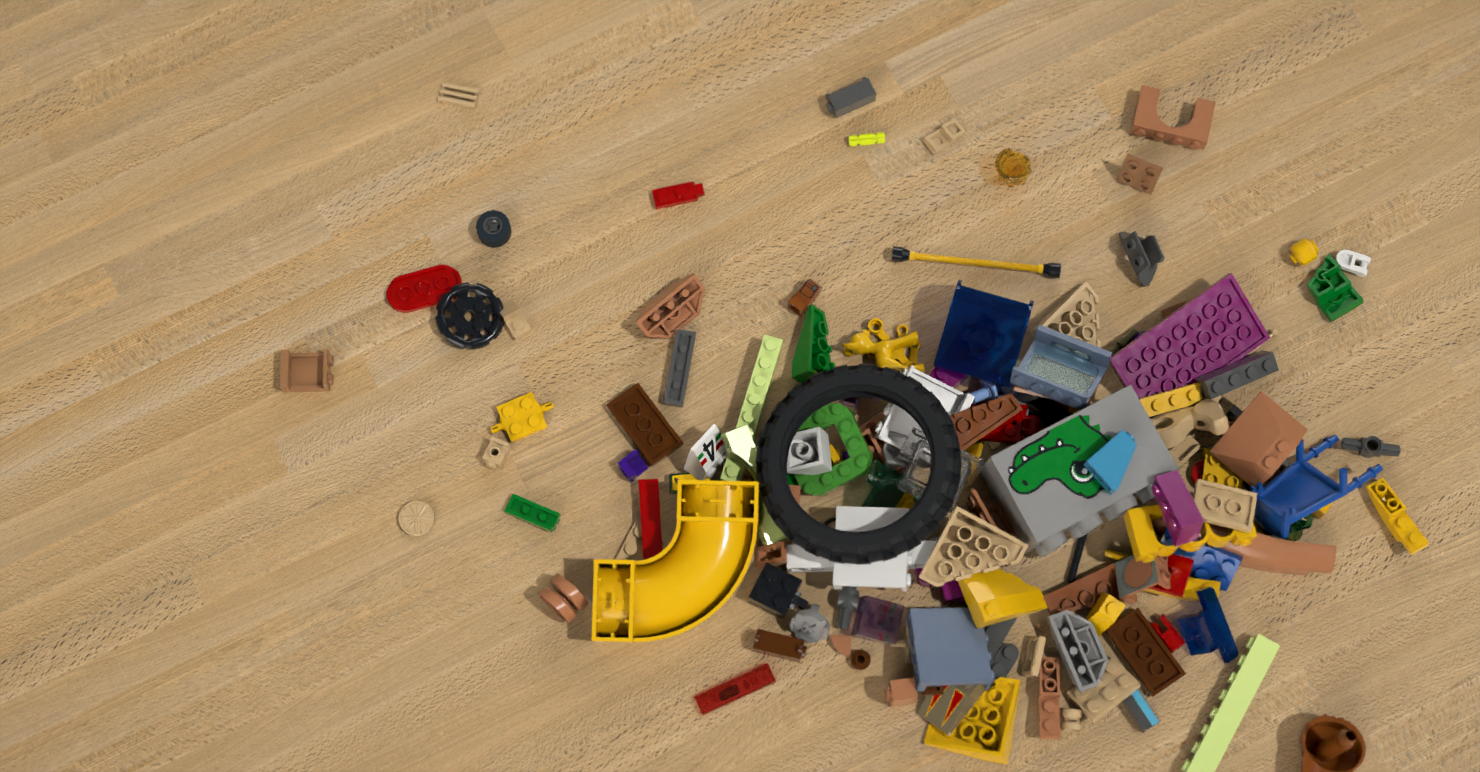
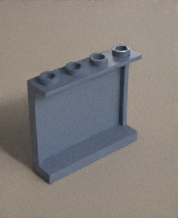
[906,608,994,692]

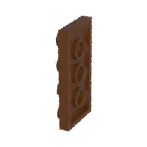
[607,383,684,467]
[1105,608,1186,698]

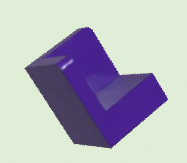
[618,449,648,483]

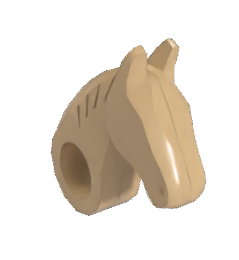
[1150,395,1229,449]

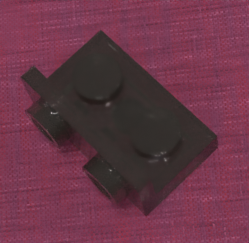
[1028,396,1071,428]

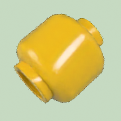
[1289,238,1319,266]

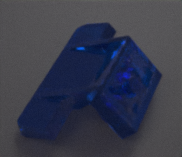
[1177,587,1238,663]

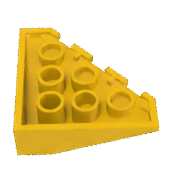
[958,568,1048,629]
[924,677,1021,765]

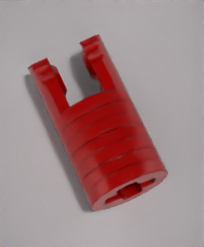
[1150,613,1186,653]

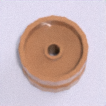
[538,573,589,624]

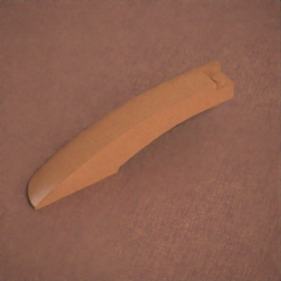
[1151,518,1336,576]

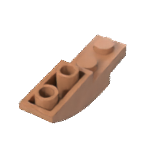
[1037,657,1061,740]

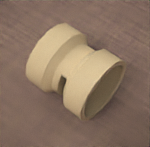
[1061,709,1082,732]

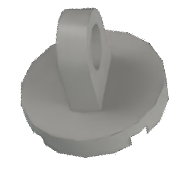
[789,603,830,643]

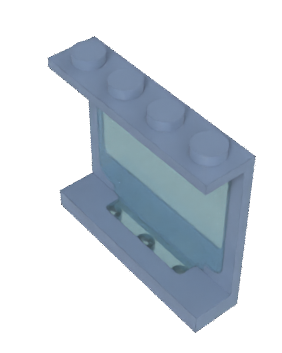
[1010,324,1112,410]

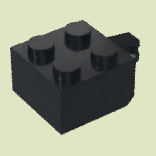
[748,562,809,619]

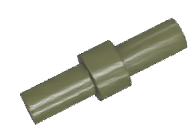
[1109,328,1139,355]

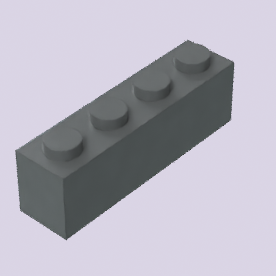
[1195,350,1279,399]

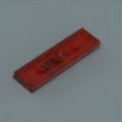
[694,663,776,716]

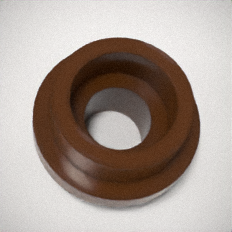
[851,650,871,670]

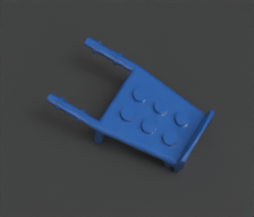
[1250,434,1383,539]

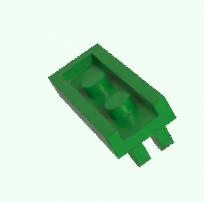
[504,494,561,533]

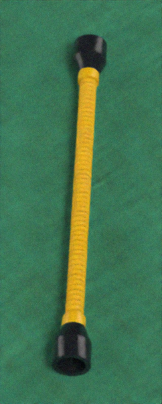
[892,246,1061,278]

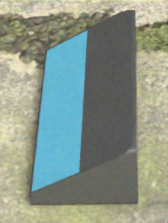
[1122,689,1159,733]

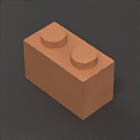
[885,677,917,707]

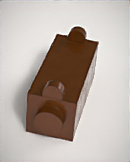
[753,629,807,663]

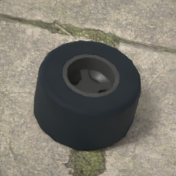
[476,210,512,248]

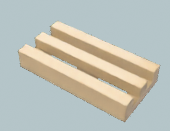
[438,83,480,109]
[1022,636,1046,678]

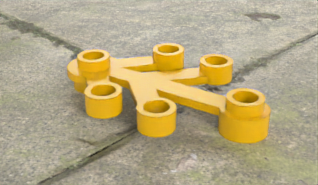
[867,318,921,366]

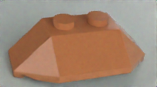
[635,273,705,339]

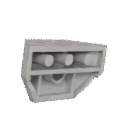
[1048,610,1108,693]

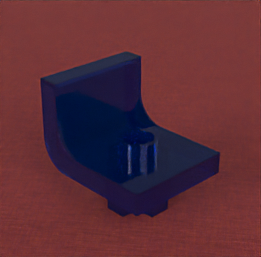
[933,279,1034,388]

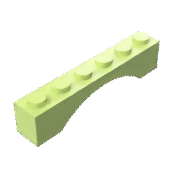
[721,425,787,545]

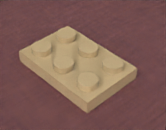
[1193,479,1258,533]
[1067,657,1140,724]

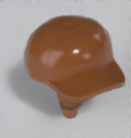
[1299,714,1366,772]

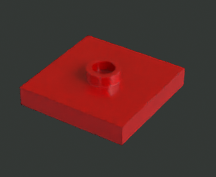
[1148,554,1194,598]

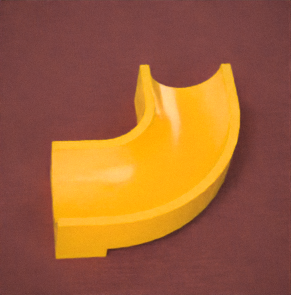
[592,480,759,642]

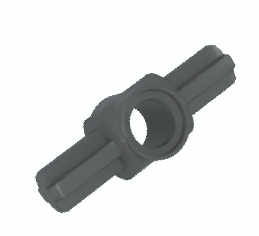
[1341,436,1401,458]
[837,586,860,629]

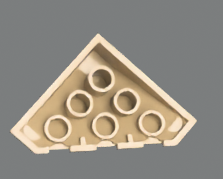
[1030,281,1101,379]
[919,506,1028,587]

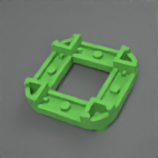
[794,403,873,497]

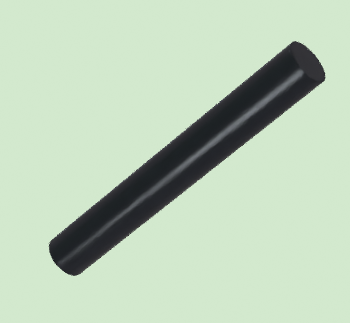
[1066,534,1087,583]

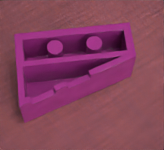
[1151,470,1204,547]

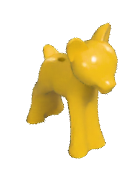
[842,329,925,373]

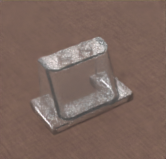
[897,427,985,513]

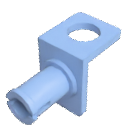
[969,372,1002,405]

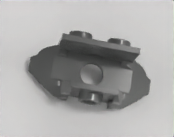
[1119,231,1165,287]

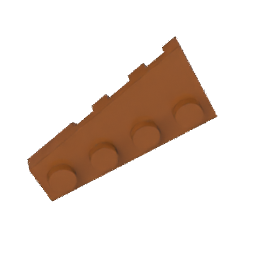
[950,393,1023,452]
[1043,563,1123,615]

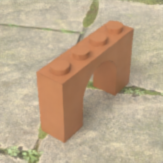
[1130,85,1216,150]

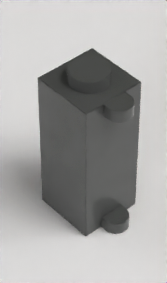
[825,77,876,119]

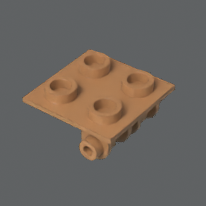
[1116,153,1163,194]

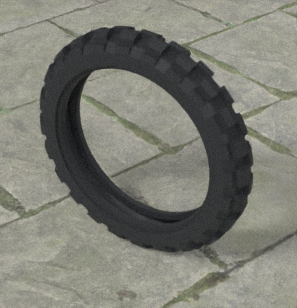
[756,364,962,565]

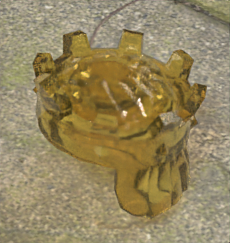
[995,148,1032,187]

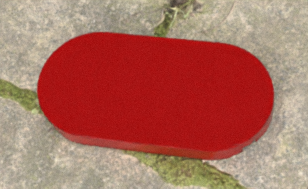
[386,264,462,313]

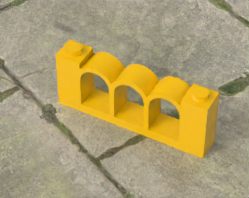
[1123,504,1257,563]

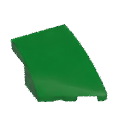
[1307,254,1364,322]

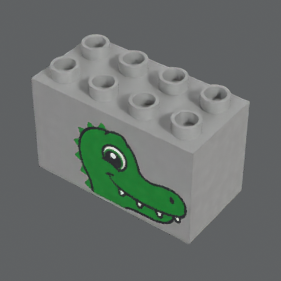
[979,385,1179,558]

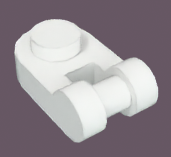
[1335,250,1371,277]

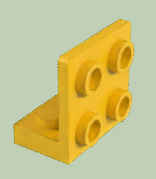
[1202,447,1243,489]

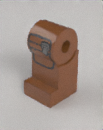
[788,278,822,317]

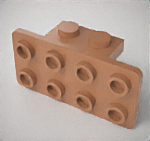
[966,489,1017,567]

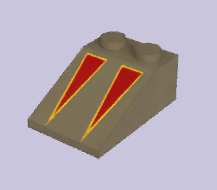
[917,685,985,736]

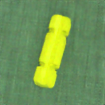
[848,132,885,146]

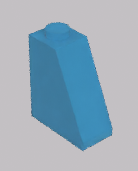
[1083,430,1137,495]

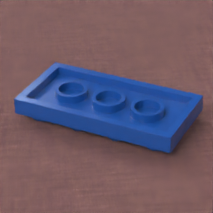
[1159,527,1242,591]

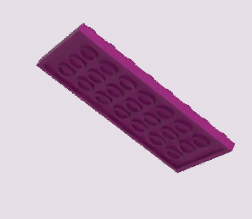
[1110,273,1270,418]

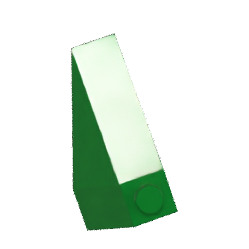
[792,304,835,383]

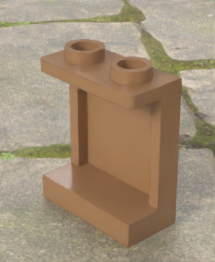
[280,349,334,393]

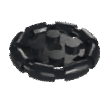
[435,282,504,350]

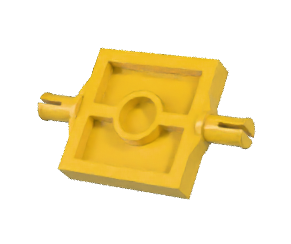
[490,392,554,443]

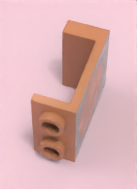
[1115,555,1171,605]

